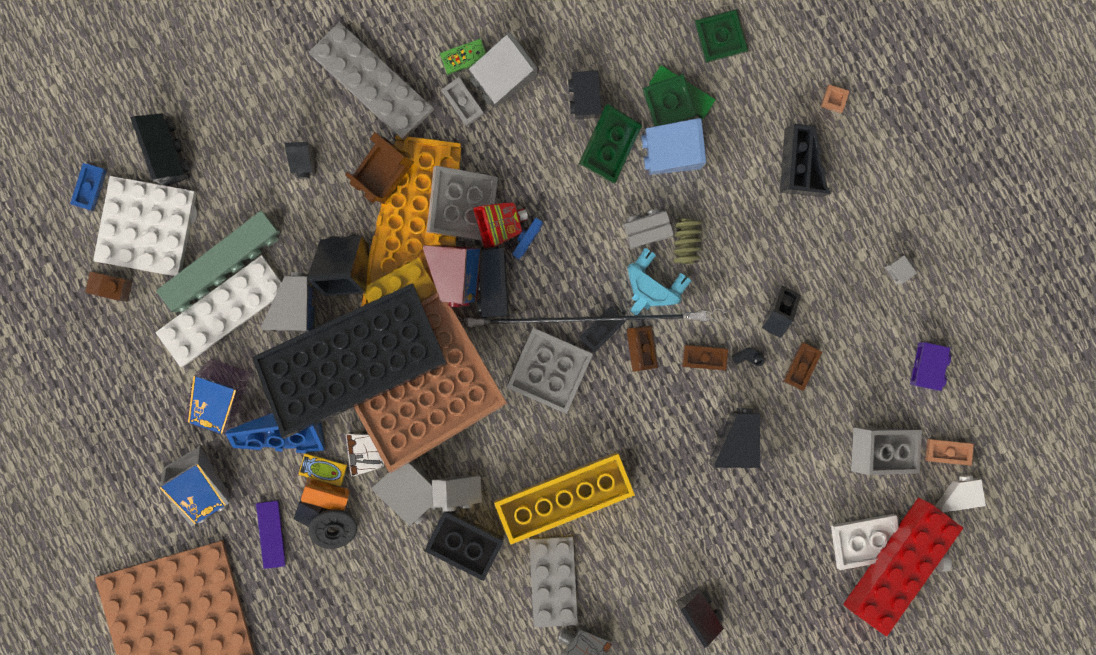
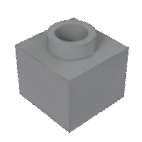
[885,256,917,285]

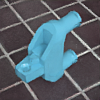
[627,248,691,315]

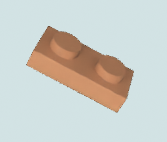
[925,439,974,466]

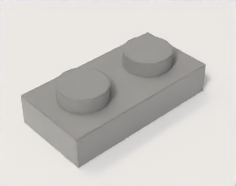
[441,77,484,127]

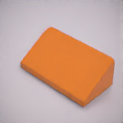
[301,478,349,511]

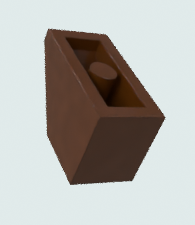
[85,271,133,302]

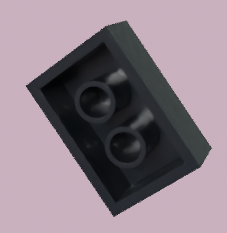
[424,511,505,581]

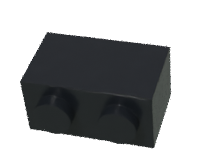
[568,70,602,120]

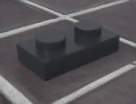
[579,307,626,353]

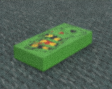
[440,39,486,75]

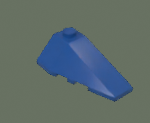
[225,413,325,453]

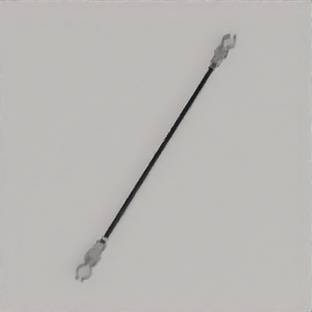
[457,309,728,328]

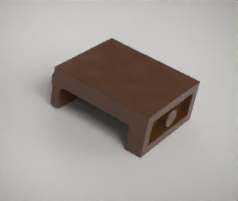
[345,132,414,204]

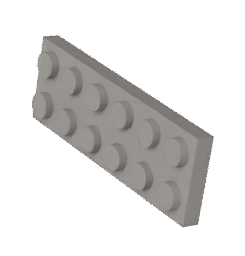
[309,22,433,141]

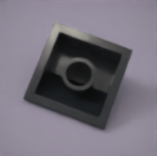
[676,587,724,648]

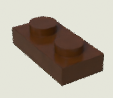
[782,342,822,391]
[682,345,728,371]

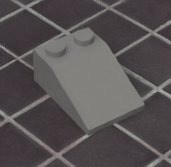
[851,427,922,475]

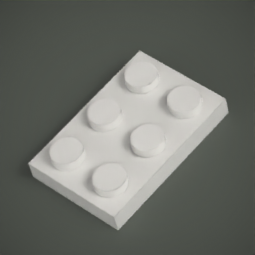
[831,514,898,570]

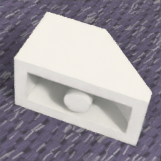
[935,475,986,512]

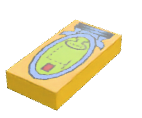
[298,453,347,487]

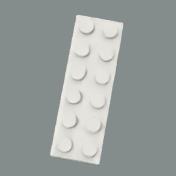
[155,255,282,368]

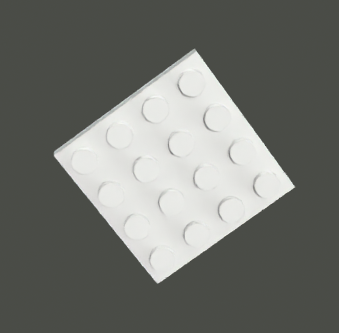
[93,176,197,276]

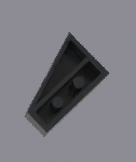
[780,123,831,197]

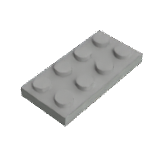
[529,536,578,628]

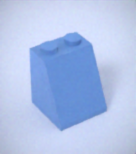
[641,118,706,175]

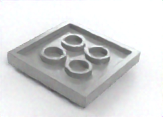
[427,166,498,241]
[507,328,593,414]

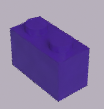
[910,342,952,391]

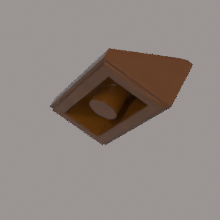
[626,325,658,372]

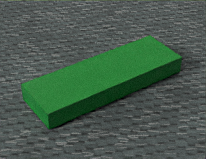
[649,65,715,119]

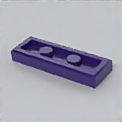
[256,500,286,569]

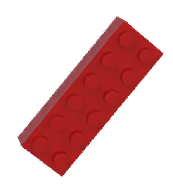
[843,497,963,637]

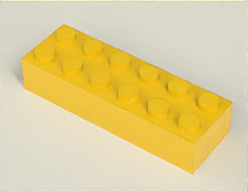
[494,452,635,545]

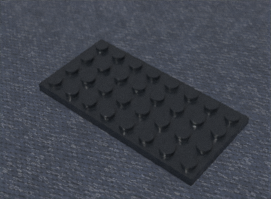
[252,283,448,439]

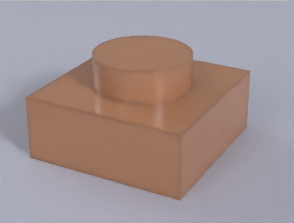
[820,85,849,113]

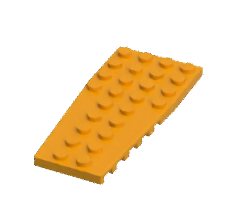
[361,135,461,307]

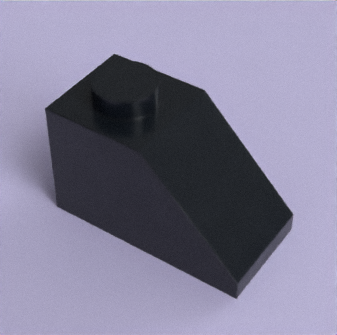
[285,142,316,180]
[762,285,801,338]

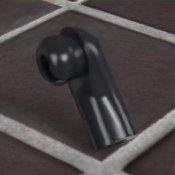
[731,347,765,366]

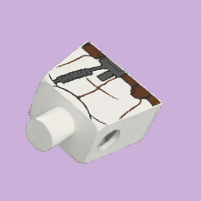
[346,433,385,476]

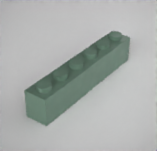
[156,211,281,313]

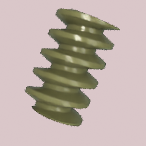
[673,219,703,264]

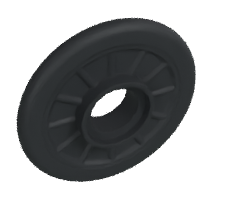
[308,509,357,549]

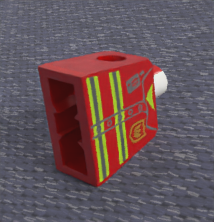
[473,202,528,248]

